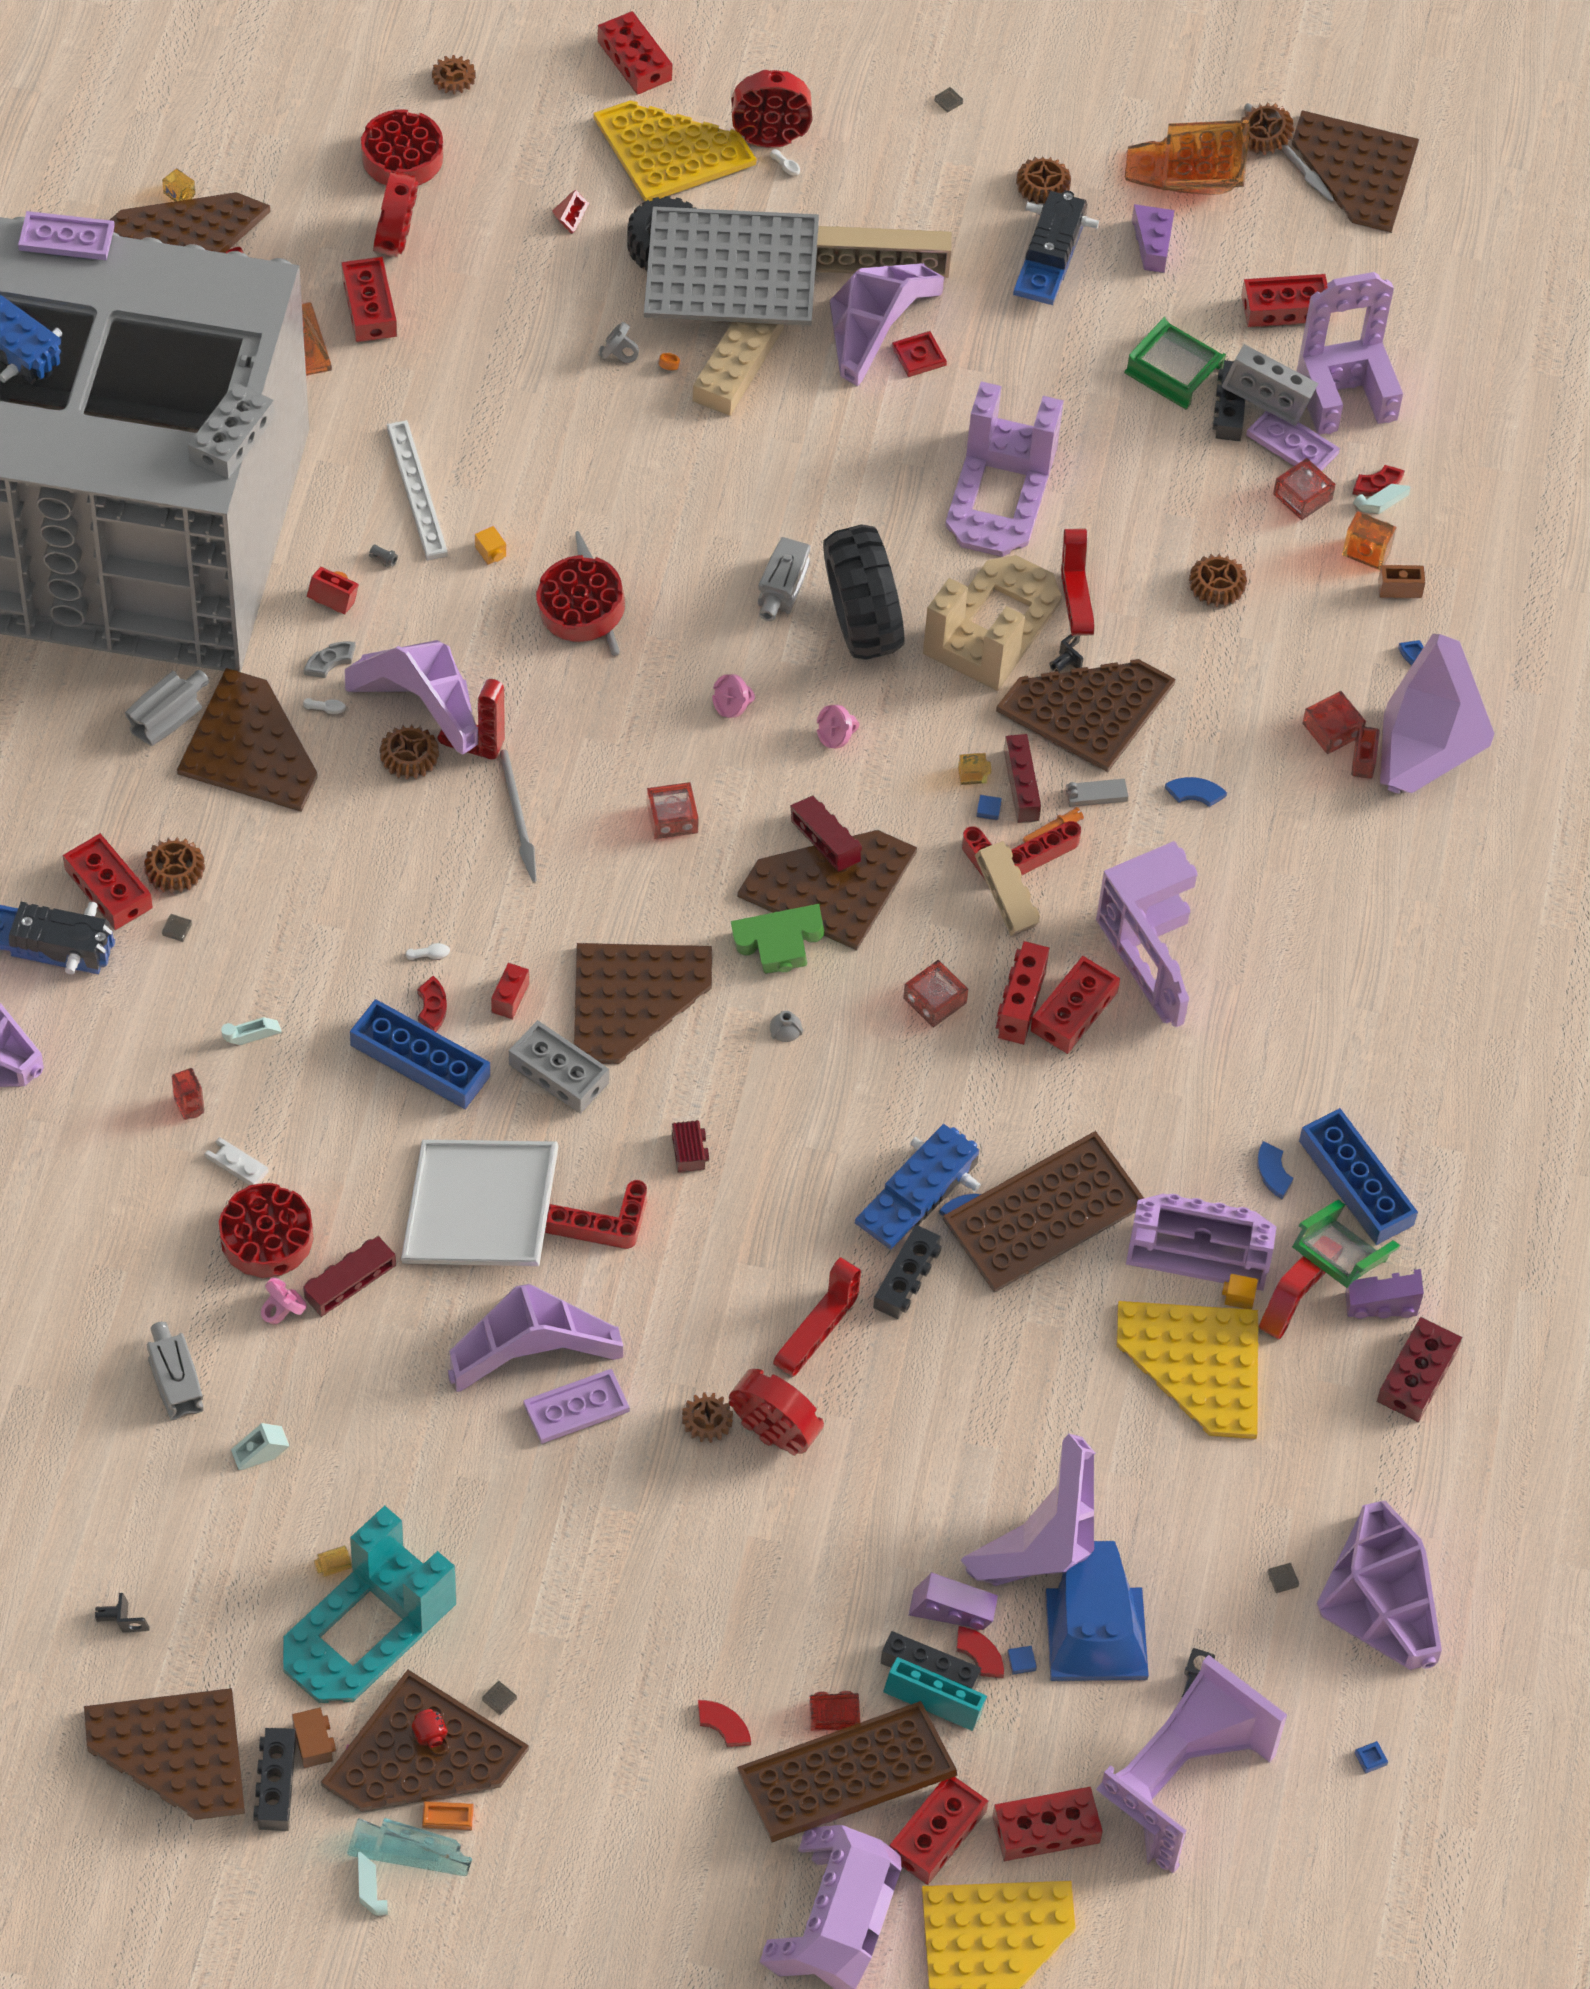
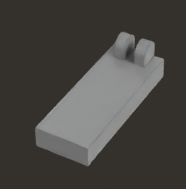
[1066,778,1129,807]

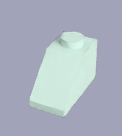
[231,1423,289,1470]

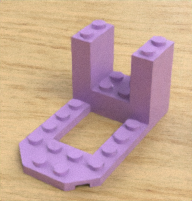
[1296,272,1403,435]
[945,381,1064,557]
[1096,841,1198,1027]

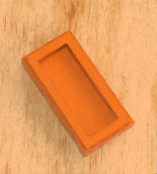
[422,1801,474,1830]

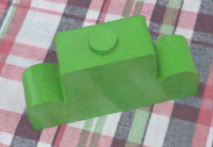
[731,904,824,974]

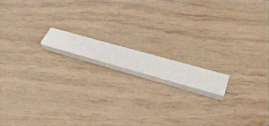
[387,420,448,561]

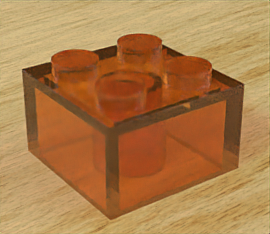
[1342,511,1397,570]

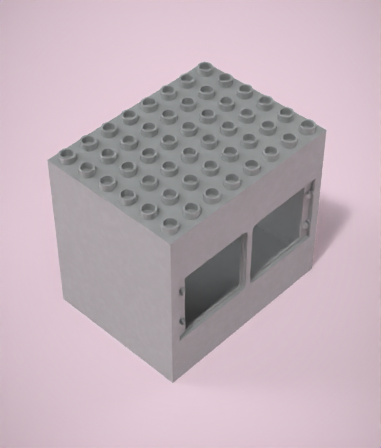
[0,217,309,672]

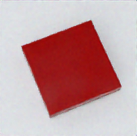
[892,331,947,377]

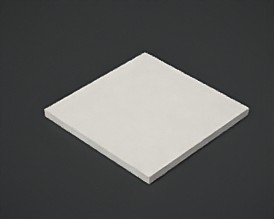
[401,1140,558,1266]

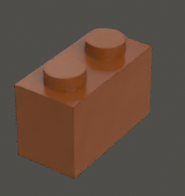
[1378,565,1426,598]
[292,1707,336,1768]

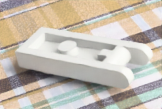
[204,1137,268,1185]

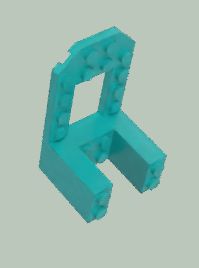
[283,1505,456,1703]

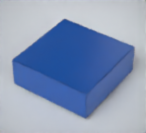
[976,795,1002,820]
[1007,1645,1037,1675]
[1354,1741,1388,1774]

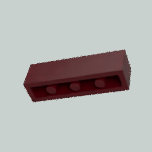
[1004,734,1041,823]
[790,795,862,872]
[303,1235,396,1317]

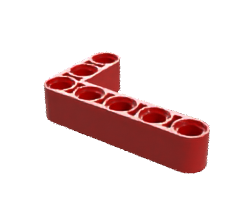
[1061,528,1094,636]
[437,679,505,760]
[962,821,1081,881]
[545,1180,647,1249]
[1258,1236,1343,1340]
[773,1257,861,1377]

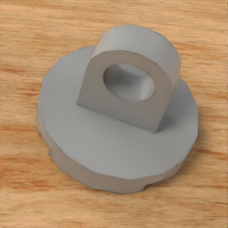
[598,322,639,363]

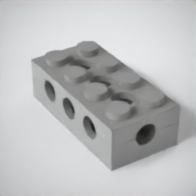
[1222,344,1319,426]
[188,383,275,479]
[509,1020,609,1114]

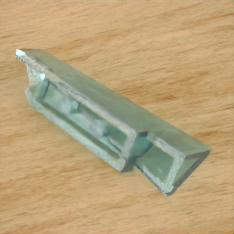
[347,1818,472,1876]

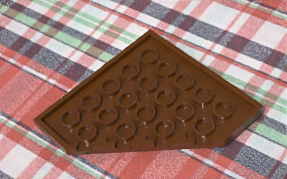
[1292,110,1419,233]
[110,192,271,253]
[996,659,1176,772]
[177,668,318,812]
[737,830,917,951]
[574,943,712,1064]
[321,1669,529,1812]
[84,1688,245,1820]

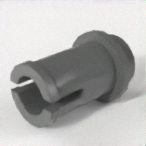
[369,544,398,567]

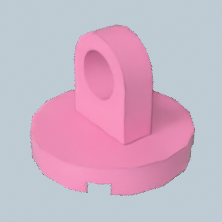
[712,674,755,718]
[817,704,859,749]
[261,1277,307,1324]

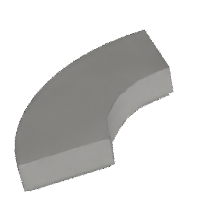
[304,641,356,678]

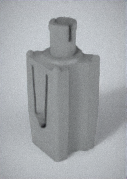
[758,537,811,621]
[125,670,209,746]
[147,1321,204,1420]

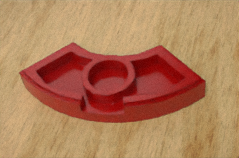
[1352,465,1405,497]
[417,976,447,1032]
[956,1626,1004,1678]
[698,1700,751,1747]

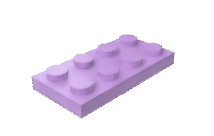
[18,211,114,260]
[1246,411,1340,479]
[523,1369,630,1444]

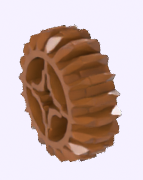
[1239,102,1294,155]
[1016,156,1071,205]
[1189,553,1247,608]
[379,724,439,780]
[144,837,205,894]

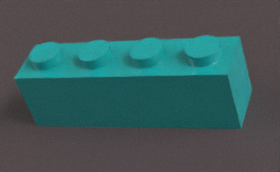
[883,1657,987,1731]

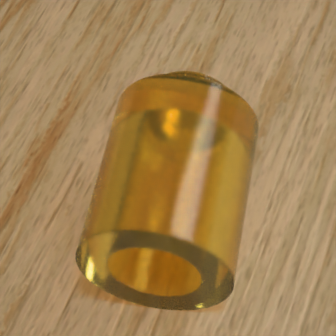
[314,1545,352,1577]

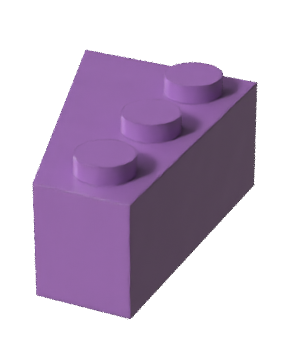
[1132,204,1175,273]
[1345,1269,1424,1319]
[909,1572,998,1630]

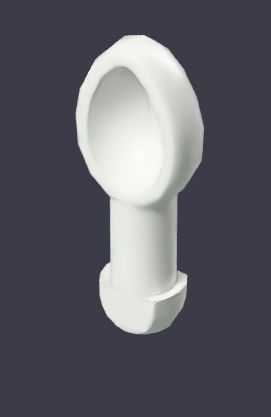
[770,149,800,176]
[303,698,346,714]
[405,943,450,960]

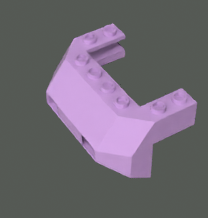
[1126,1194,1276,1291]
[760,1825,902,1989]

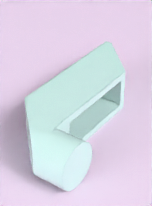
[1353,484,1411,514]
[221,1017,282,1045]
[358,1852,388,1916]

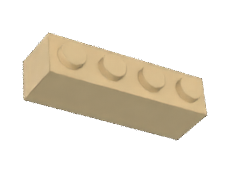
[975,841,1040,936]

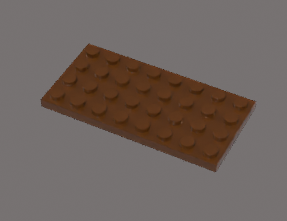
[943,1130,1144,1293]
[737,1701,958,1843]

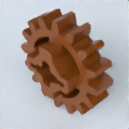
[432,55,476,94]
[682,1392,733,1443]

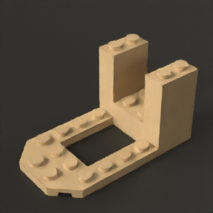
[923,555,1062,691]

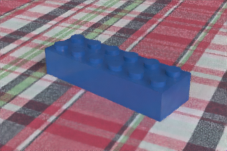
[350,999,491,1109]
[1299,1108,1418,1245]

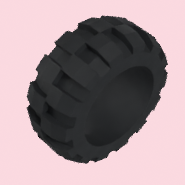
[823,524,905,660]

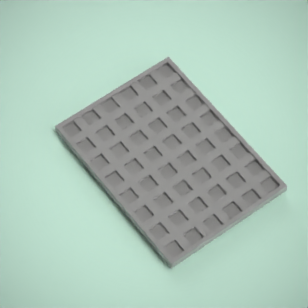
[644,207,819,326]

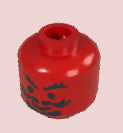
[411,1709,448,1748]

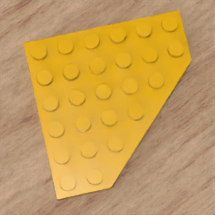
[593,100,757,201]
[1116,1301,1258,1439]
[922,1881,1076,1989]

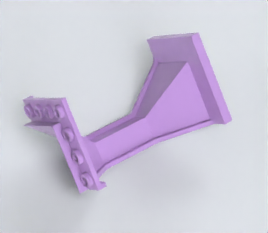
[1096,1655,1287,1873]

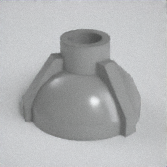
[770,1011,803,1042]

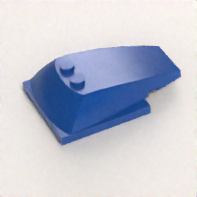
[1045,1541,1149,1681]

